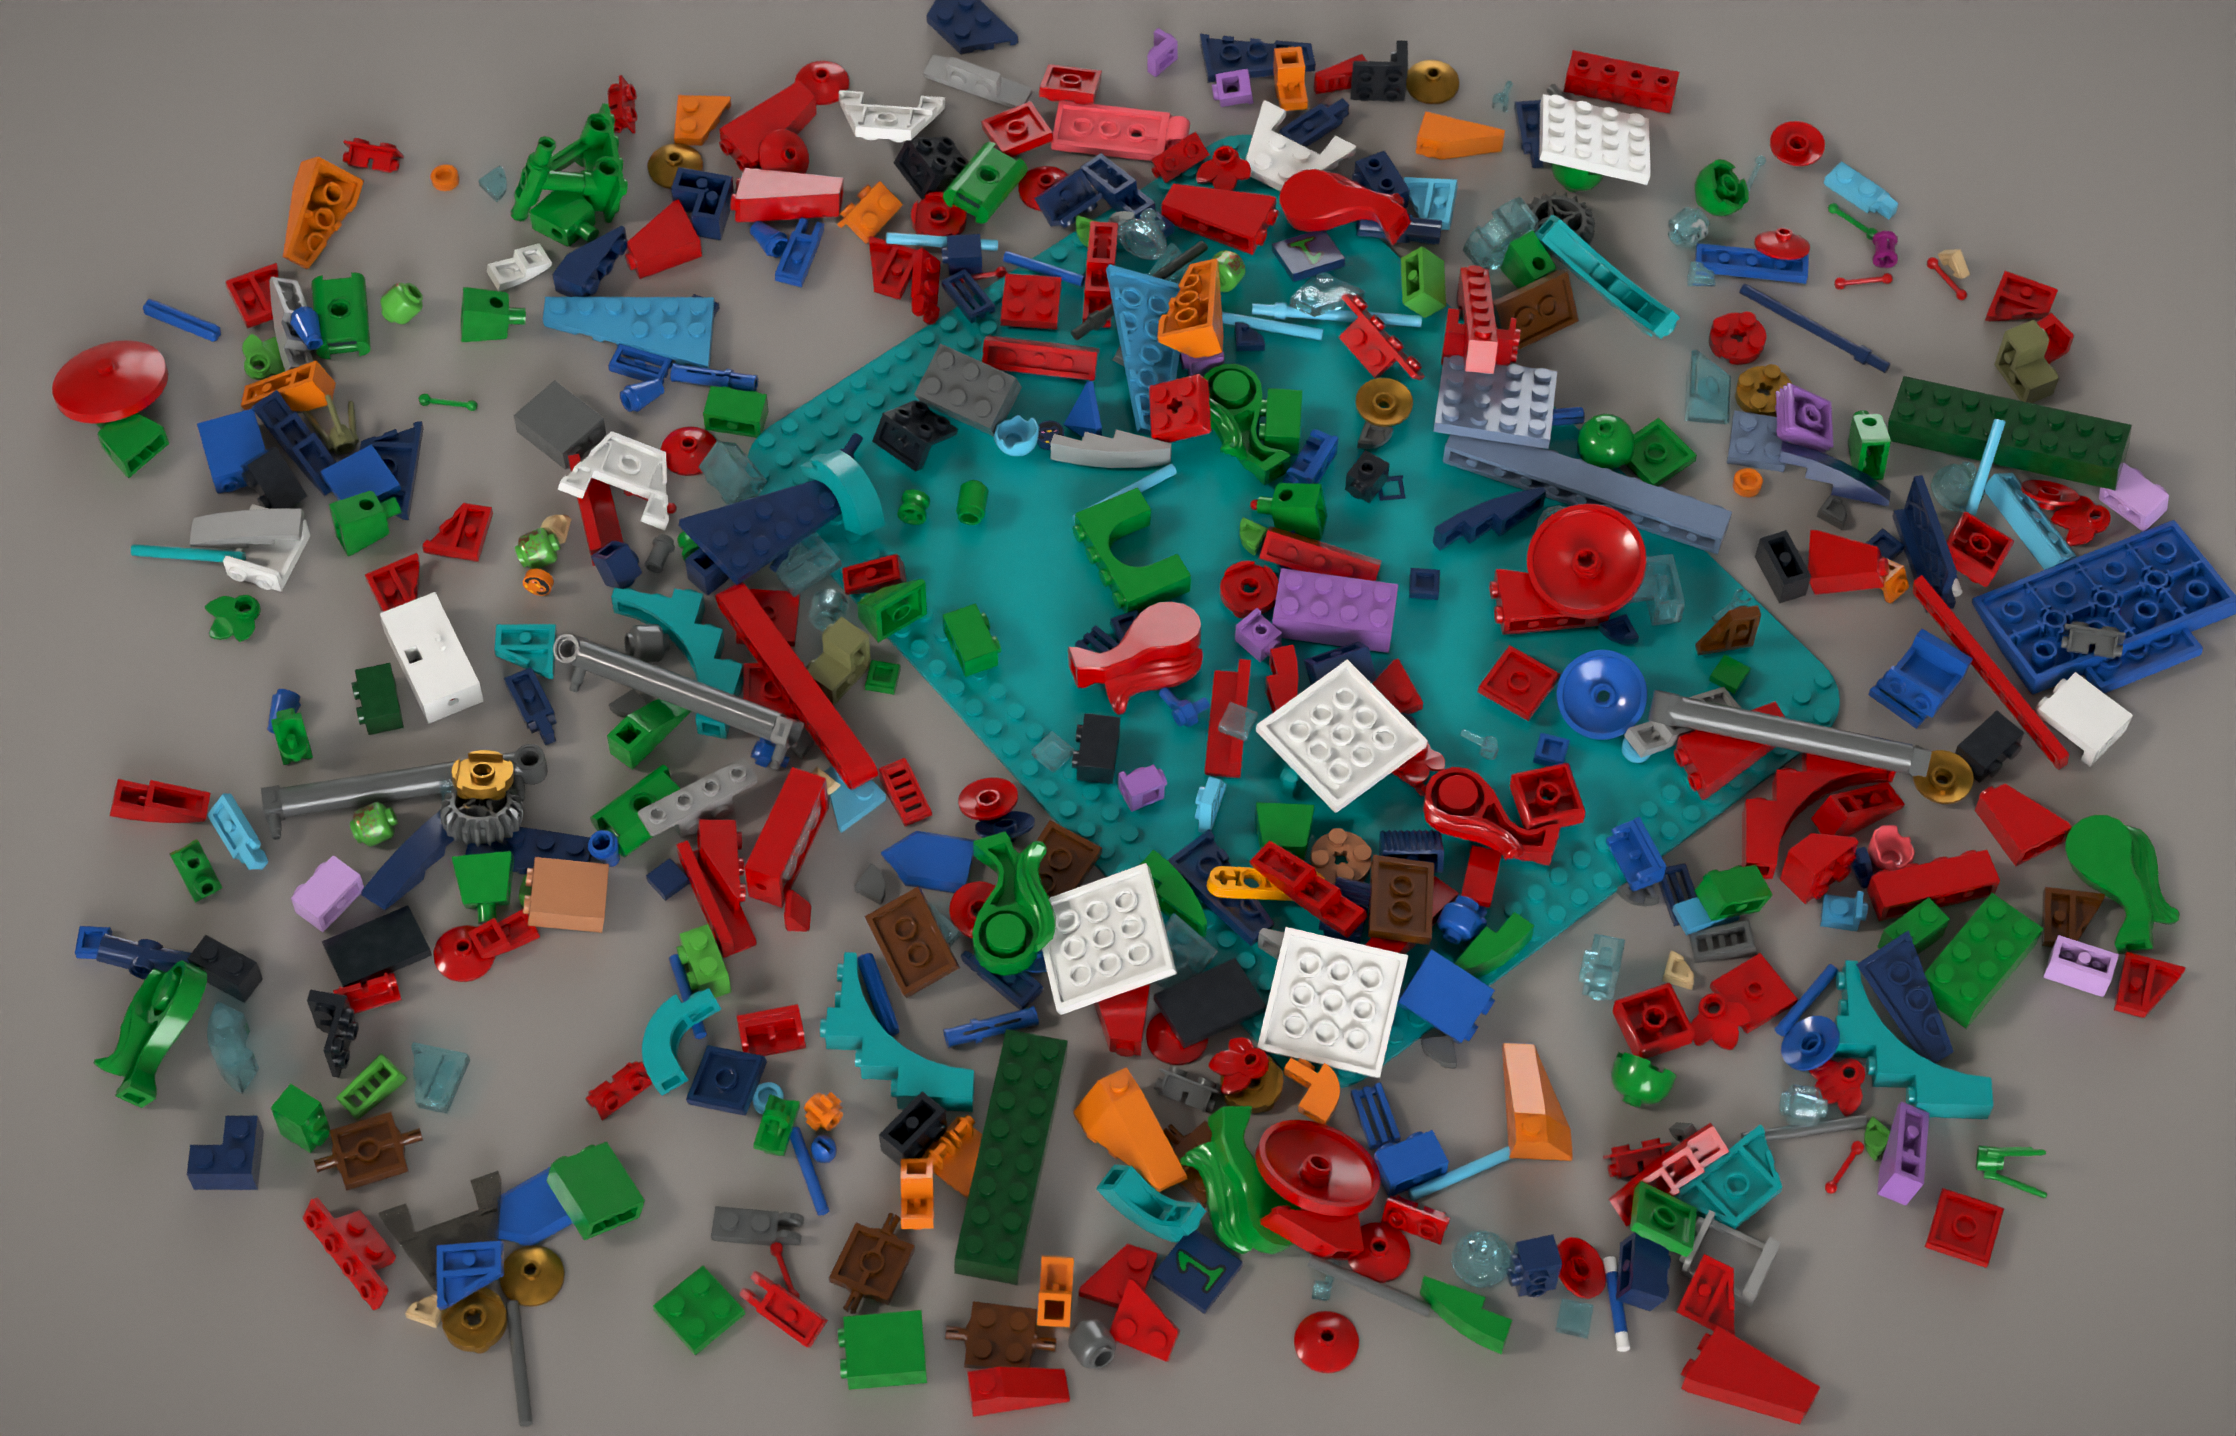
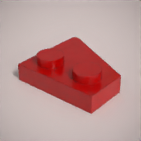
[869,236,916,300]
[1985,271,2058,322]
[1078,1244,1158,1309]
[1676,1254,1735,1336]
[1109,1278,1180,1362]

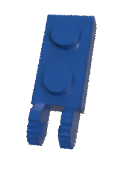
[775,218,824,287]

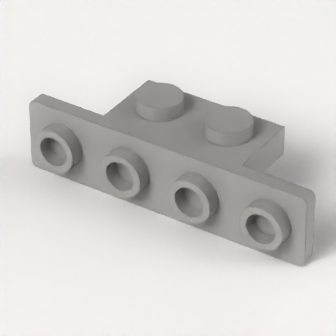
[923,54,1032,108]
[638,758,758,838]

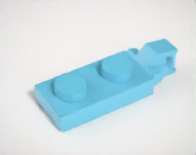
[1824,161,1899,220]
[207,793,269,870]

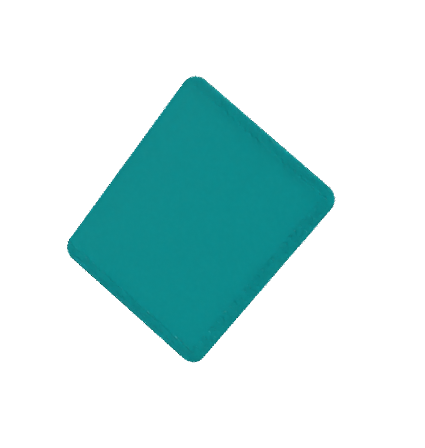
[746,135,1840,1088]

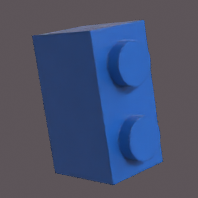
[1374,1130,1449,1197]

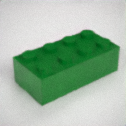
[1924,893,2043,1029]

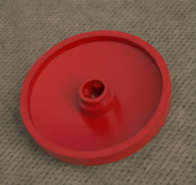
[52,340,169,424]
[1527,504,1647,619]
[1255,1120,1381,1216]

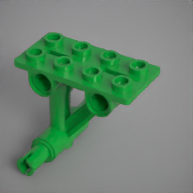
[510,103,628,223]

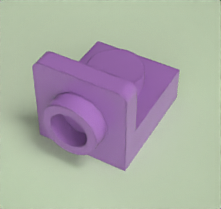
[1147,28,1178,77]

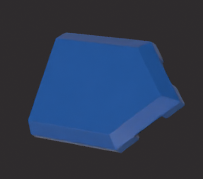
[881,831,974,893]
[487,1167,573,1246]

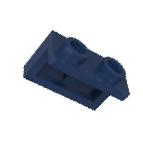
[1035,169,1104,228]

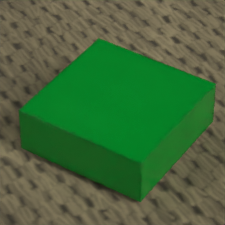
[1709,654,1751,695]
[865,660,901,695]

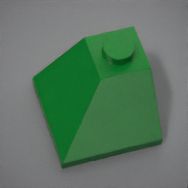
[857,578,927,643]

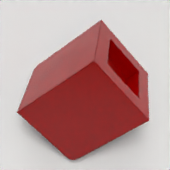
[2037,313,2074,364]

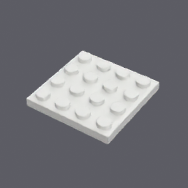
[1539,94,1650,185]
[1256,659,1428,813]
[1042,863,1177,1015]
[1257,927,1408,1079]

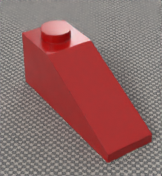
[1811,782,1905,837]
[967,1367,1070,1417]

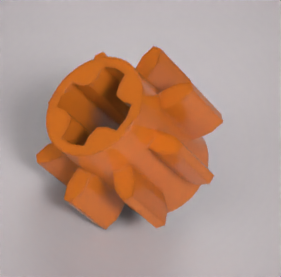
[804,1092,843,1132]

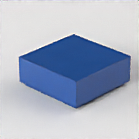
[1533,733,1570,766]
[75,926,113,959]

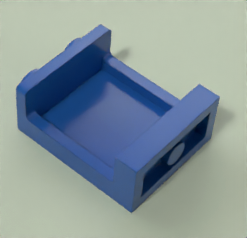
[197,409,265,494]
[1881,628,1973,718]
[1397,949,1495,1044]

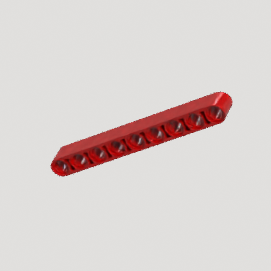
[715,582,879,790]

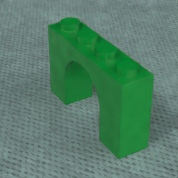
[1072,487,1191,613]

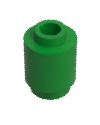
[956,480,989,525]

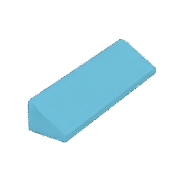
[1984,473,2077,570]

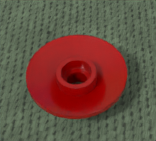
[795,61,849,105]
[1770,121,1825,166]
[758,129,809,174]
[1018,166,1068,211]
[1754,228,1810,260]
[661,427,718,476]
[2021,480,2079,510]
[958,777,1018,820]
[949,881,996,938]
[433,925,496,982]
[1146,1012,1208,1066]
[1347,1222,1410,1283]
[1557,1237,1606,1299]
[1294,1311,1359,1373]

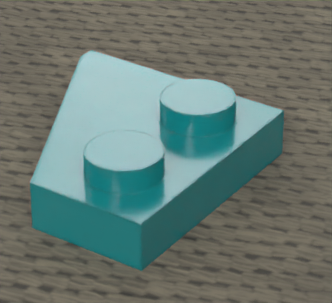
[494,624,557,679]

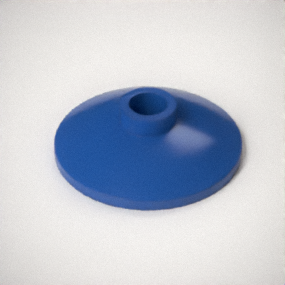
[1781,1016,1840,1071]

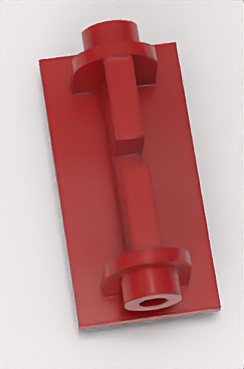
[608,75,638,134]
[1151,131,1210,183]
[343,138,404,173]
[333,973,402,1014]
[585,1061,653,1121]
[1603,1138,1671,1179]
[1381,1195,1451,1245]

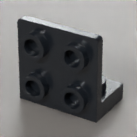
[1350,40,1408,102]
[893,137,969,200]
[872,400,958,472]
[307,989,359,1078]

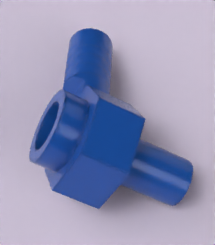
[1159,687,1210,728]
[750,737,790,768]

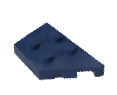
[926,0,1018,55]
[359,421,424,520]

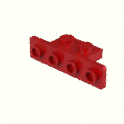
[1339,293,1425,381]
[303,1197,396,1310]

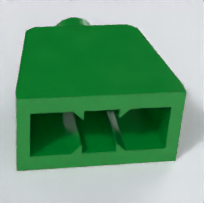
[529,191,599,246]
[1500,230,1556,289]
[461,287,526,342]
[1848,410,1891,480]
[96,413,169,478]
[1257,483,1328,540]
[329,491,401,557]
[1255,802,1314,861]
[452,851,514,925]

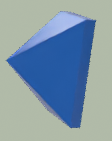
[1063,381,1102,437]

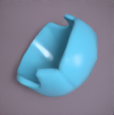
[994,415,1039,456]

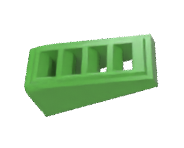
[336,1053,408,1120]

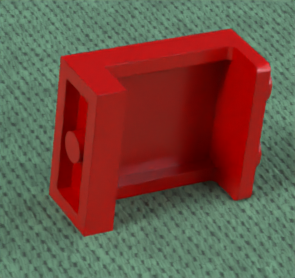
[1441,308,1521,366]

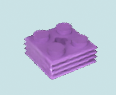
[1775,383,1833,453]

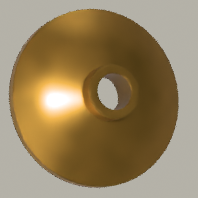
[1406,60,1459,104]
[648,143,703,189]
[1355,378,1413,427]
[1913,750,1974,804]
[499,1245,565,1307]

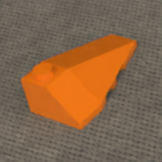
[283,156,364,269]
[1157,258,1223,358]
[1502,1043,1573,1161]
[1073,1067,1187,1192]

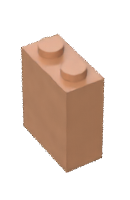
[523,857,609,933]

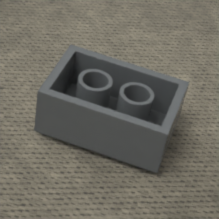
[914,343,1022,437]

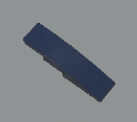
[1080,153,1175,246]
[252,390,337,496]
[1779,441,1890,506]
[1433,487,1546,551]
[361,810,454,910]

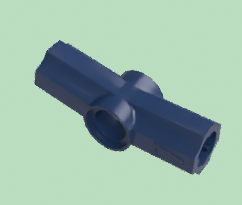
[1356,214,1442,244]
[96,934,191,980]

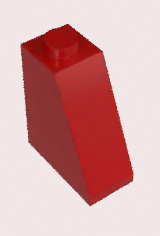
[625,199,702,279]
[1808,530,1889,595]
[1974,783,2072,867]
[1094,983,1151,1057]

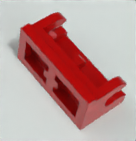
[736,1004,806,1056]

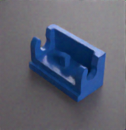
[1283,430,1339,484]
[1606,817,1666,892]

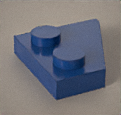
[437,1241,504,1310]

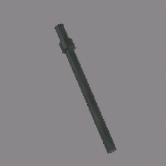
[1071,240,1208,341]

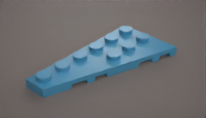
[1106,264,1180,436]
[543,297,715,369]

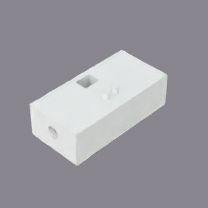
[380,592,484,724]

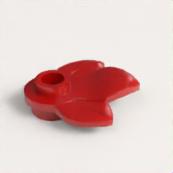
[1196,146,1251,191]
[2051,495,2111,546]
[1394,742,1445,785]
[1691,993,1751,1050]
[1208,1037,1269,1095]
[1809,1058,1865,1117]

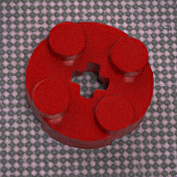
[911,192,967,236]
[1709,311,1767,365]
[1220,561,1279,619]

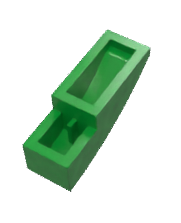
[1140,849,1207,940]
[1454,912,1534,978]
[1420,1275,1513,1354]

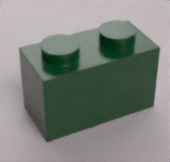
[351,663,404,735]

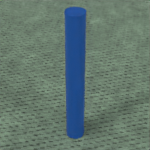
[1003,251,1085,287]
[669,954,707,1039]
[1775,964,1839,1037]
[790,1127,830,1216]

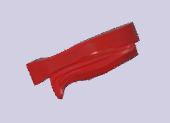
[1279,169,1411,246]
[1068,602,1203,715]
[1423,767,1561,866]

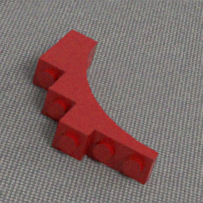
[1742,752,1896,879]

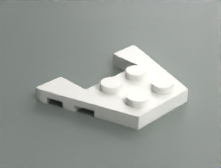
[839,90,945,142]
[1246,100,1356,191]
[558,431,669,530]

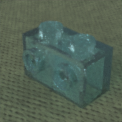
[699,441,768,505]
[1578,934,1625,1000]

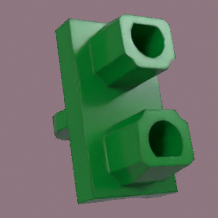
[271,708,313,765]
[169,839,223,903]
[753,1094,800,1156]

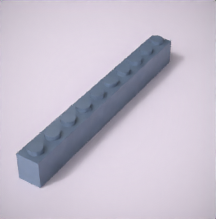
[1443,434,1732,555]

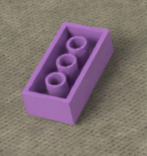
[1272,568,1398,653]

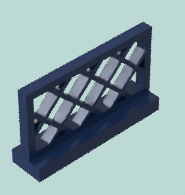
[1892,475,1957,613]

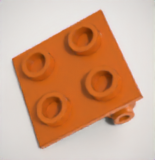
[922,1115,982,1198]

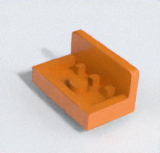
[837,181,903,244]

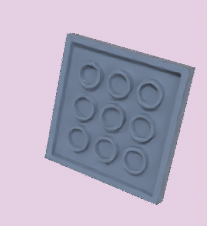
[1433,355,1557,449]

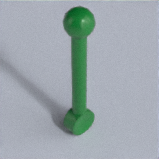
[1828,203,1878,240]
[419,394,478,411]

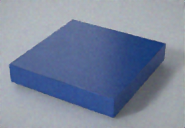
[320,444,401,502]

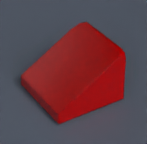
[784,889,812,932]

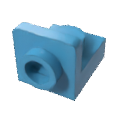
[1820,891,1868,932]

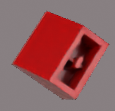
[1780,833,1859,904]

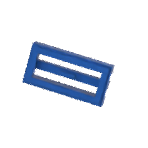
[608,344,673,384]
[1868,671,1928,729]
[1350,1082,1401,1150]

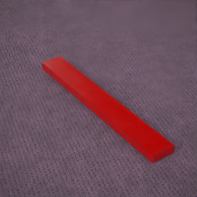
[1913,575,2069,770]

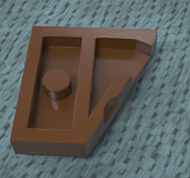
[1695,605,1761,656]
[2042,887,2105,947]

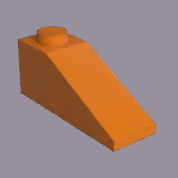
[1415,111,1505,160]
[241,360,336,411]

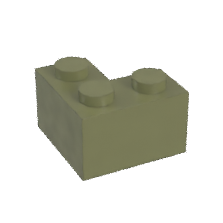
[1994,320,2059,403]
[806,616,871,706]

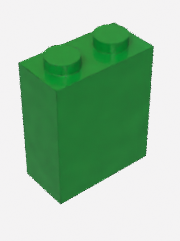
[546,1141,645,1241]
[838,1310,927,1390]

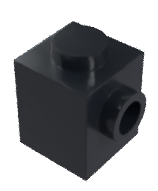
[1345,450,1390,504]

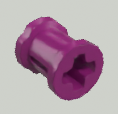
[1872,231,1898,268]

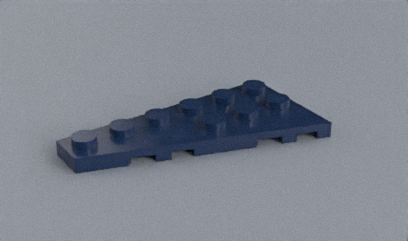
[678,480,842,585]

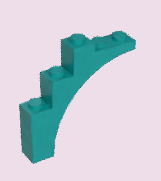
[1535,215,1680,339]
[611,587,744,739]
[820,952,975,1112]
[1833,960,1993,1119]

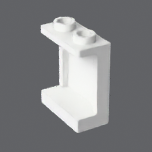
[223,504,310,592]
[2035,672,2133,767]

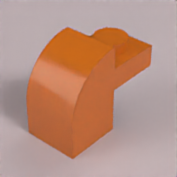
[1274,46,1308,111]
[1284,1058,1340,1125]
[900,1158,934,1230]
[1037,1255,1074,1327]

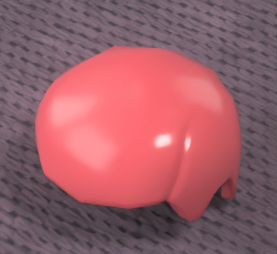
[1868,825,1915,871]

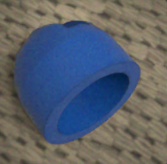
[811,1135,837,1163]

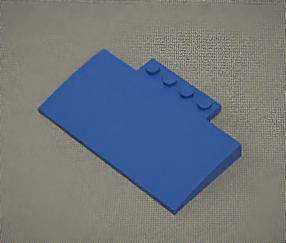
[1972,520,2236,695]

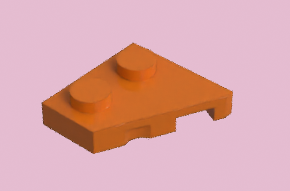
[674,95,731,146]

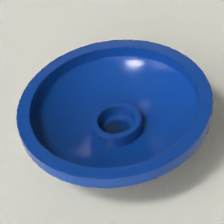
[1557,650,1648,740]

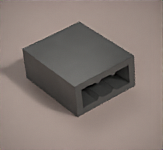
[514,380,606,470]

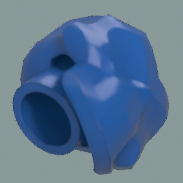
[1437,896,1488,944]

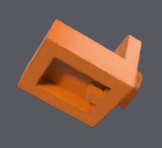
[1879,557,1909,604]

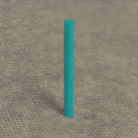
[130,544,246,562]

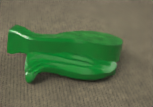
[1203,364,1291,485]
[2065,815,2180,954]
[972,831,1056,976]
[94,960,207,1108]
[1180,1106,1303,1255]

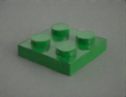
[1627,418,1697,487]
[1630,1181,1697,1258]
[653,1265,745,1355]

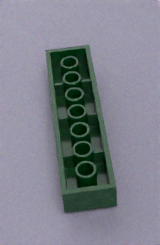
[1888,376,2132,490]
[954,1029,1068,1285]

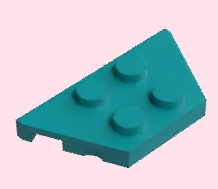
[1673,1124,1782,1230]

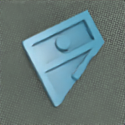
[1404,177,1458,230]
[824,766,886,833]
[1195,777,1227,833]

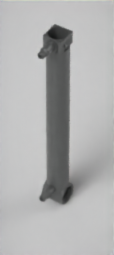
[553,634,804,770]
[1648,690,1932,777]
[261,744,548,840]

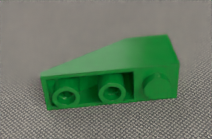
[607,698,692,770]

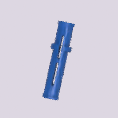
[671,363,758,392]
[943,1006,1039,1048]

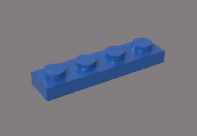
[1694,243,1809,284]

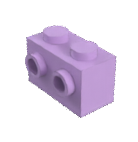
[2099,463,2169,531]
[291,855,364,932]
[2043,935,2119,997]

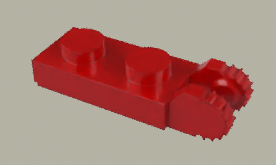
[911,248,941,325]
[740,1271,828,1348]

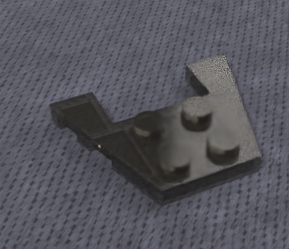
[379,1171,502,1292]

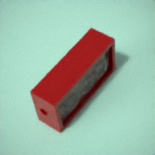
[745,767,829,908]

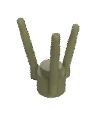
[303,394,359,455]

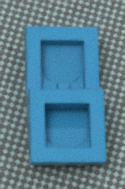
[1672,897,1740,936]

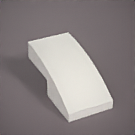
[487,243,552,291]

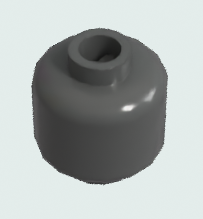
[624,624,670,662]
[1068,1320,1116,1369]

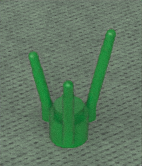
[1976,1145,2047,1198]

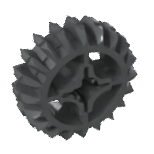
[1519,191,1595,262]
[440,787,524,847]

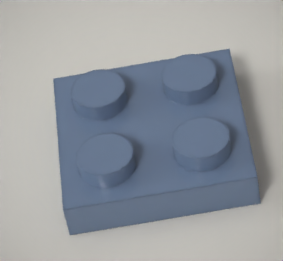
[1727,410,1788,472]

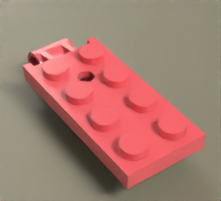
[1051,100,1190,161]

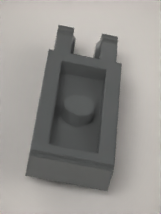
[711,1206,804,1246]

